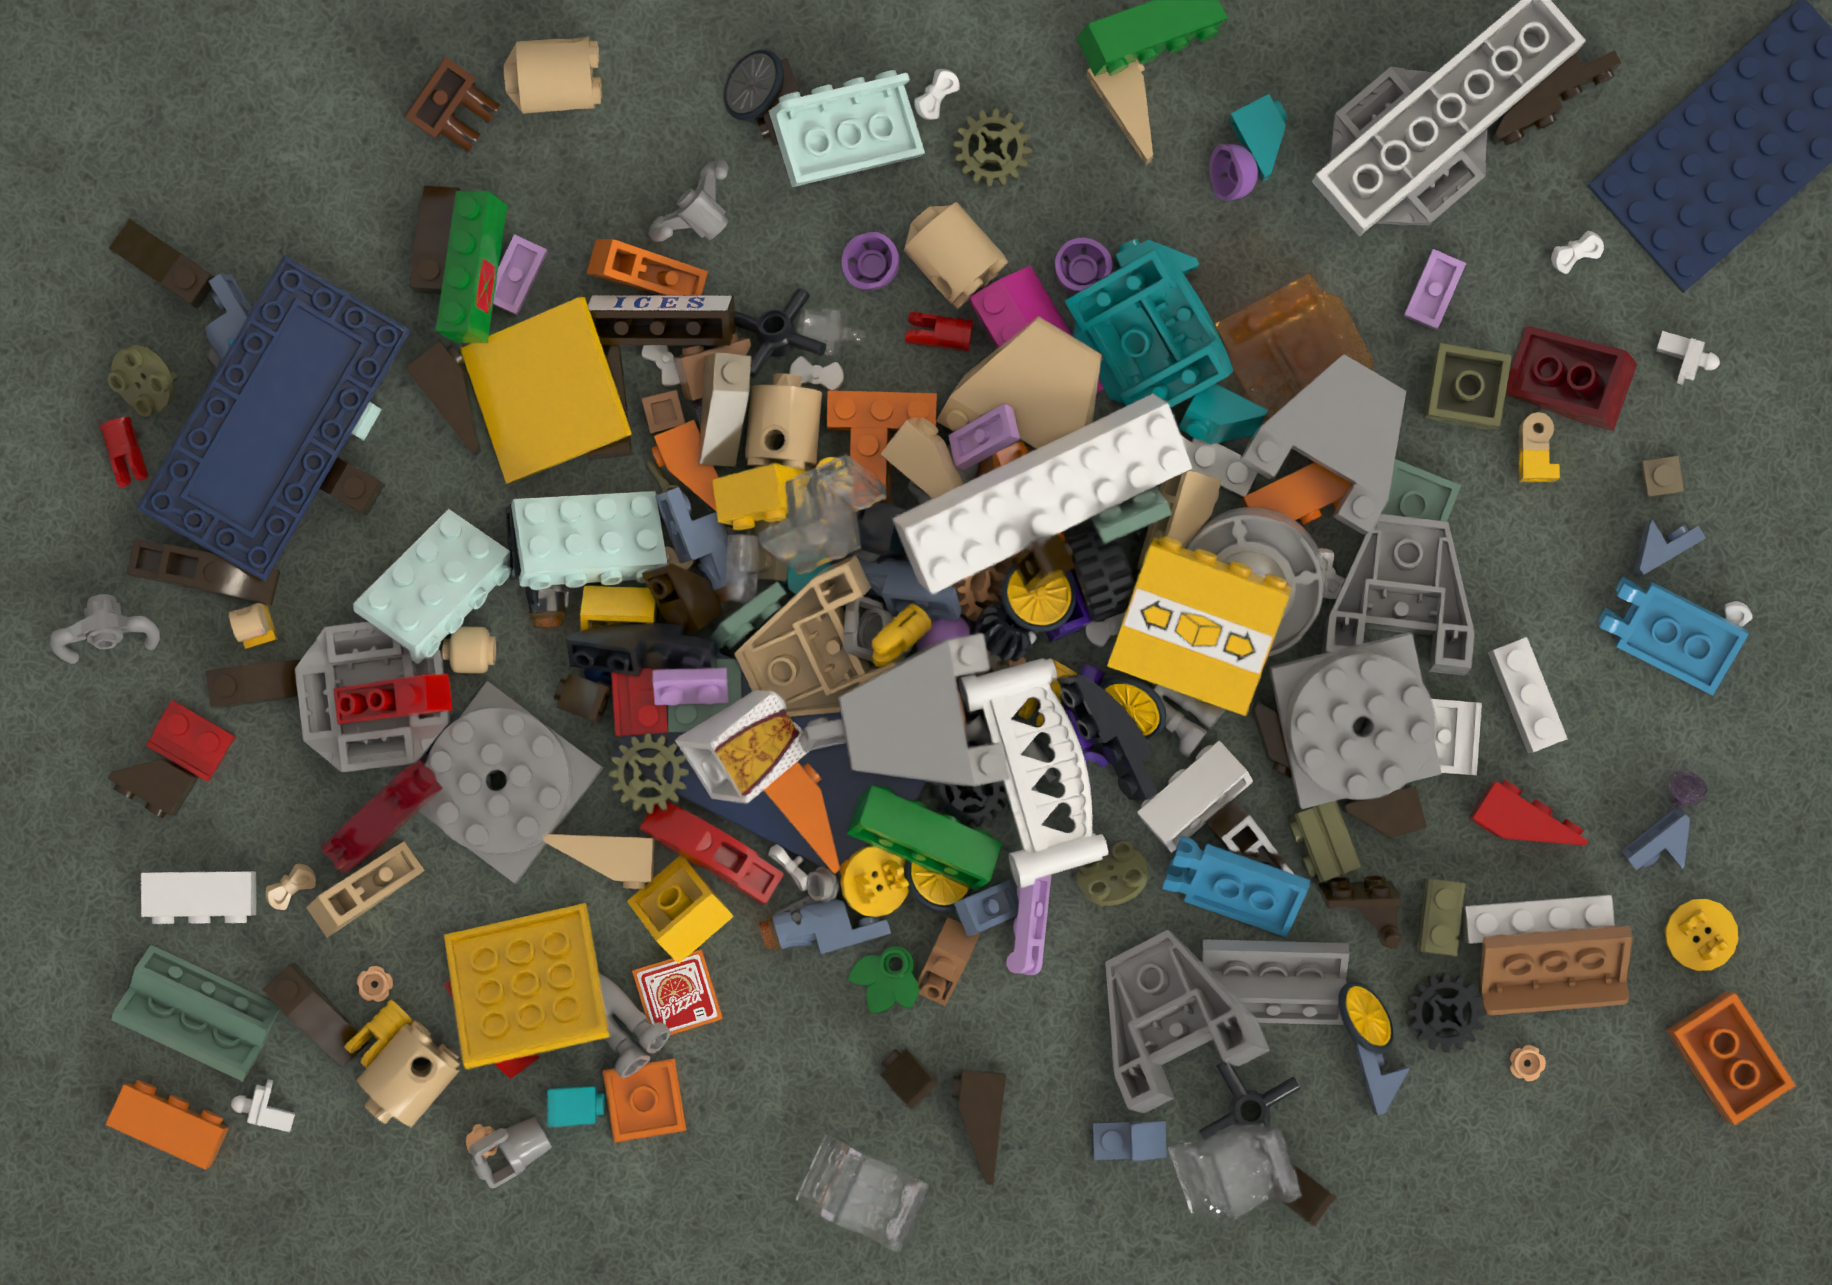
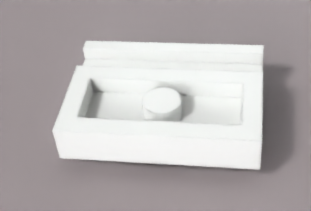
[1431,699,1482,775]

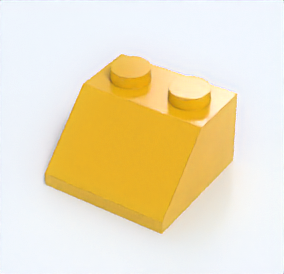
[712,463,812,530]
[580,586,657,669]
[627,855,734,964]

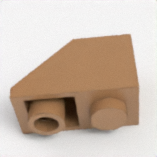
[673,333,751,400]
[917,917,981,1006]

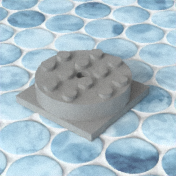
[1269,632,1441,809]
[419,681,604,884]

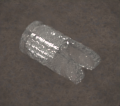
[726,535,759,604]

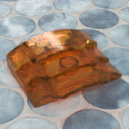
[1214,273,1374,425]

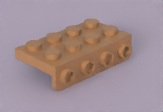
[1479,925,1632,1015]

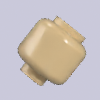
[442,626,496,674]

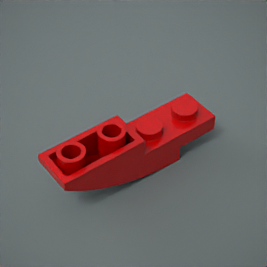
[639,801,784,905]

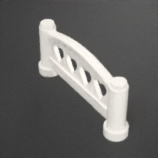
[958,658,1108,888]

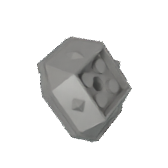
[1329,67,1487,226]
[295,622,450,773]

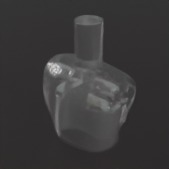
[797,308,866,356]

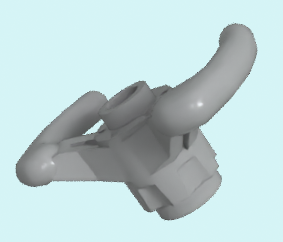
[649,159,729,242]
[49,594,160,664]

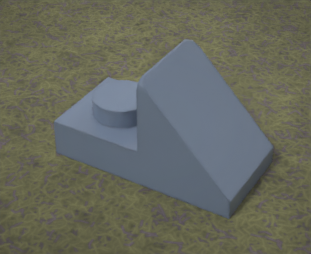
[1634,519,1706,577]
[1621,806,1690,870]
[954,879,1019,937]
[1353,1042,1409,1115]
[1093,1121,1167,1161]

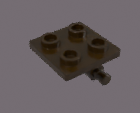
[1319,876,1401,949]

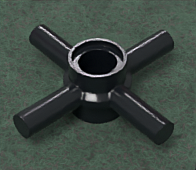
[735,288,826,378]
[1199,1061,1301,1161]

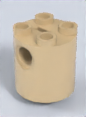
[504,37,602,114]
[903,202,1009,309]
[745,373,822,473]
[357,1020,460,1127]

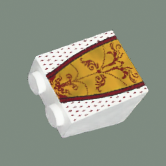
[675,690,809,803]

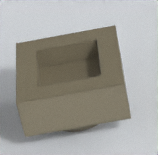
[1641,456,1684,498]

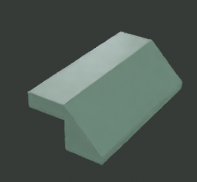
[111,945,280,1082]

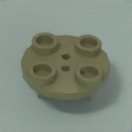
[108,345,179,417]
[1076,841,1149,907]

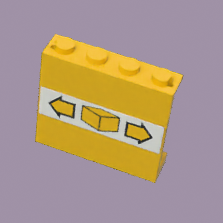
[1107,536,1292,716]

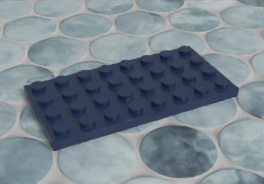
[1587,0,1832,293]

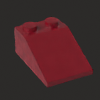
[1505,326,1638,431]

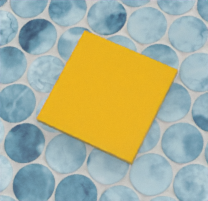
[460,297,632,484]
[444,903,610,1069]

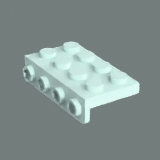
[769,70,925,187]
[511,491,668,590]
[353,509,511,664]

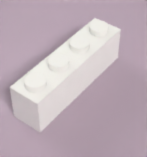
[1461,895,1614,943]

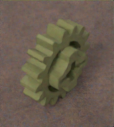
[954,109,1032,189]
[609,733,689,813]

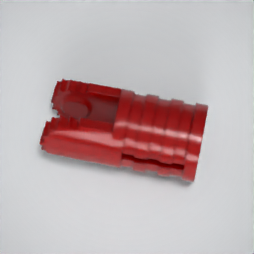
[904,312,973,352]
[99,416,149,488]

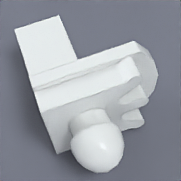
[1657,331,1720,385]
[231,1079,295,1132]

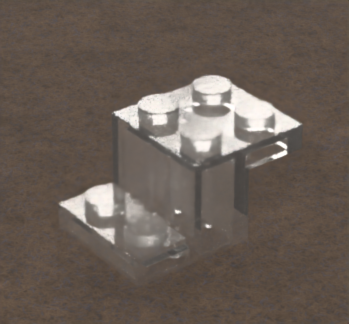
[759,454,887,575]
[1168,1124,1302,1219]
[795,1133,929,1252]

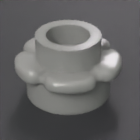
[806,866,839,902]

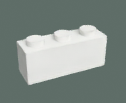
[1488,637,1567,753]
[1137,741,1253,853]
[141,872,256,924]

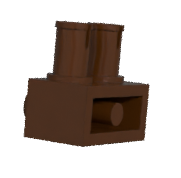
[403,57,500,153]

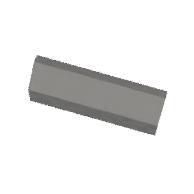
[1201,940,1350,1025]

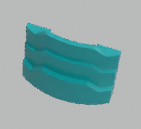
[1065,245,1233,408]

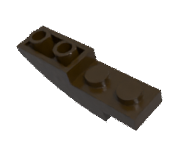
[1491,50,1621,146]
[126,539,280,606]

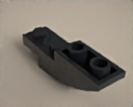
[566,623,717,676]
[1057,675,1158,800]

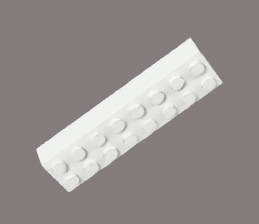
[1312,0,1586,237]
[893,394,1192,594]

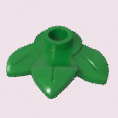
[848,946,919,1014]

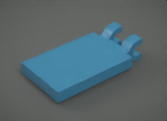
[1598,576,1749,695]
[1162,835,1310,938]

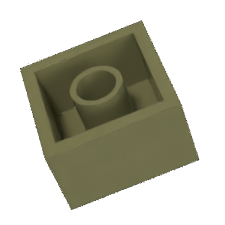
[1423,343,1512,431]

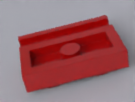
[611,667,669,737]
[145,700,236,782]

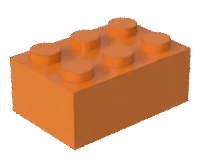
[1666,991,1796,1126]

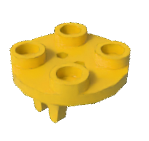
[840,845,909,917]
[1664,899,1738,971]

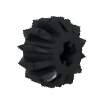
[974,601,1037,662]

